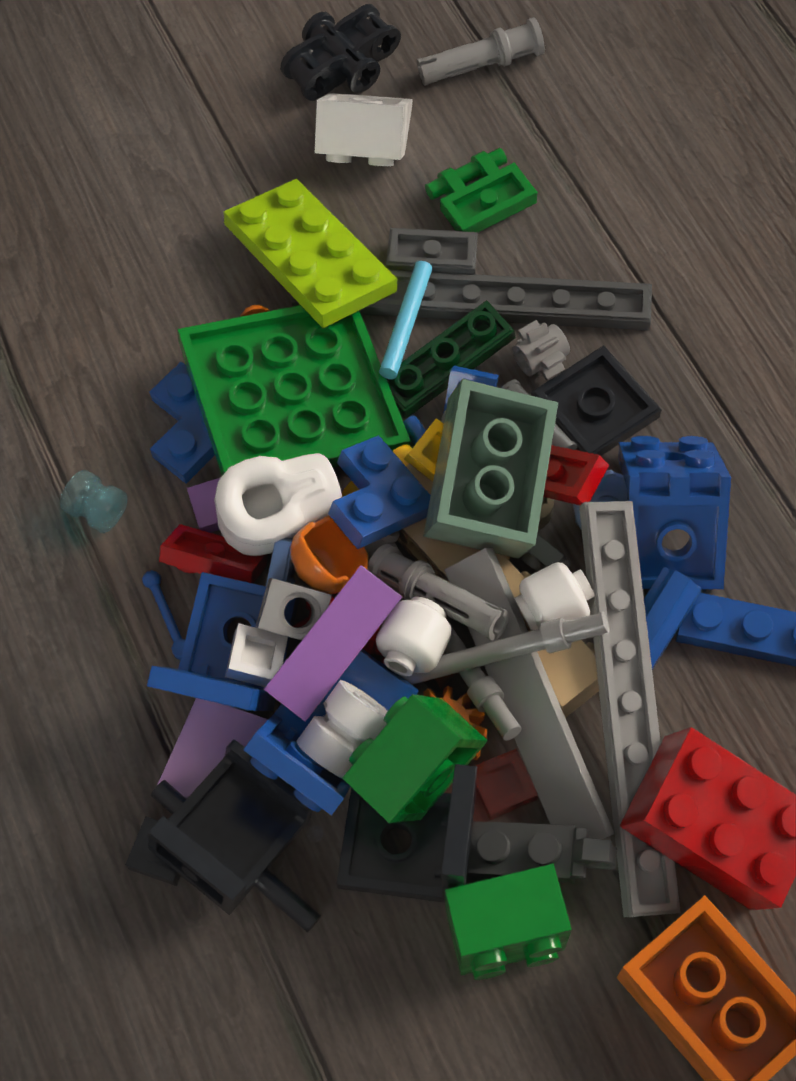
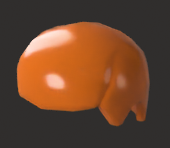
[290,516,369,594]

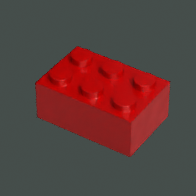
[619,727,796,910]

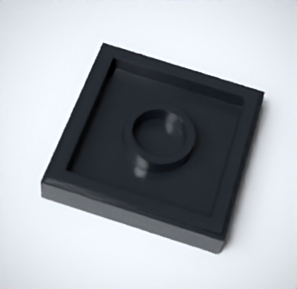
[531,345,662,456]

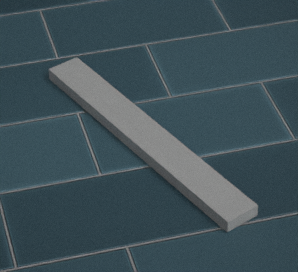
[579,501,681,918]

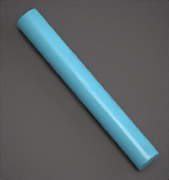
[379,261,432,379]

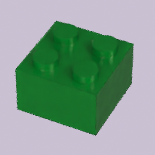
[342,694,488,823]
[445,863,572,980]

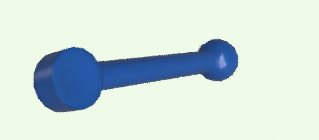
[142,570,185,660]

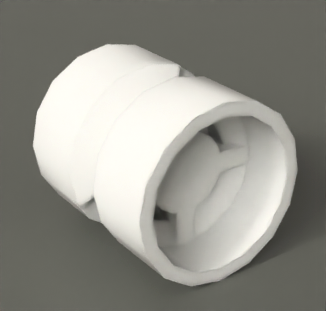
[296,680,388,778]

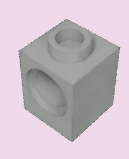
[255,578,332,640]

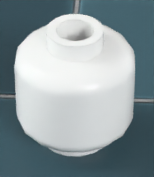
[514,562,595,631]
[376,596,452,676]

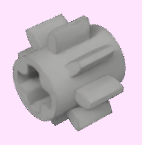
[513,320,570,380]

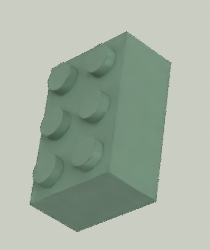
[423,379,558,559]

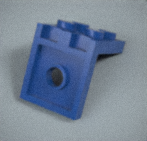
[618,436,731,589]
[147,572,300,711]
[243,648,419,816]

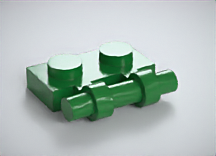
[425,148,538,232]

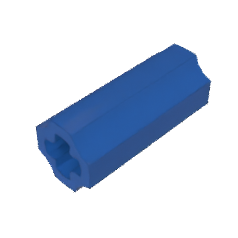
[644,567,701,670]

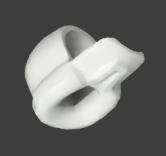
[214,453,342,556]

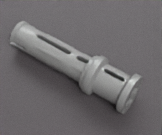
[417,17,545,86]
[368,544,509,641]

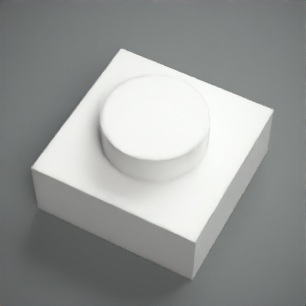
[225,623,288,687]

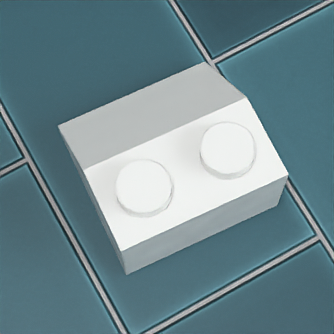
[315,93,412,166]

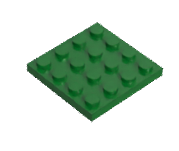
[178,305,411,476]

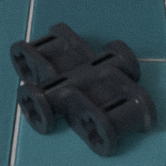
[280,4,401,101]

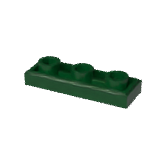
[387,300,516,418]

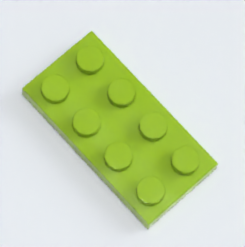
[223,178,398,328]

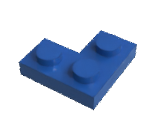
[149,362,215,484]
[328,435,431,549]

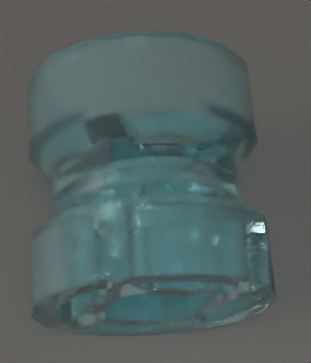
[60,469,128,533]

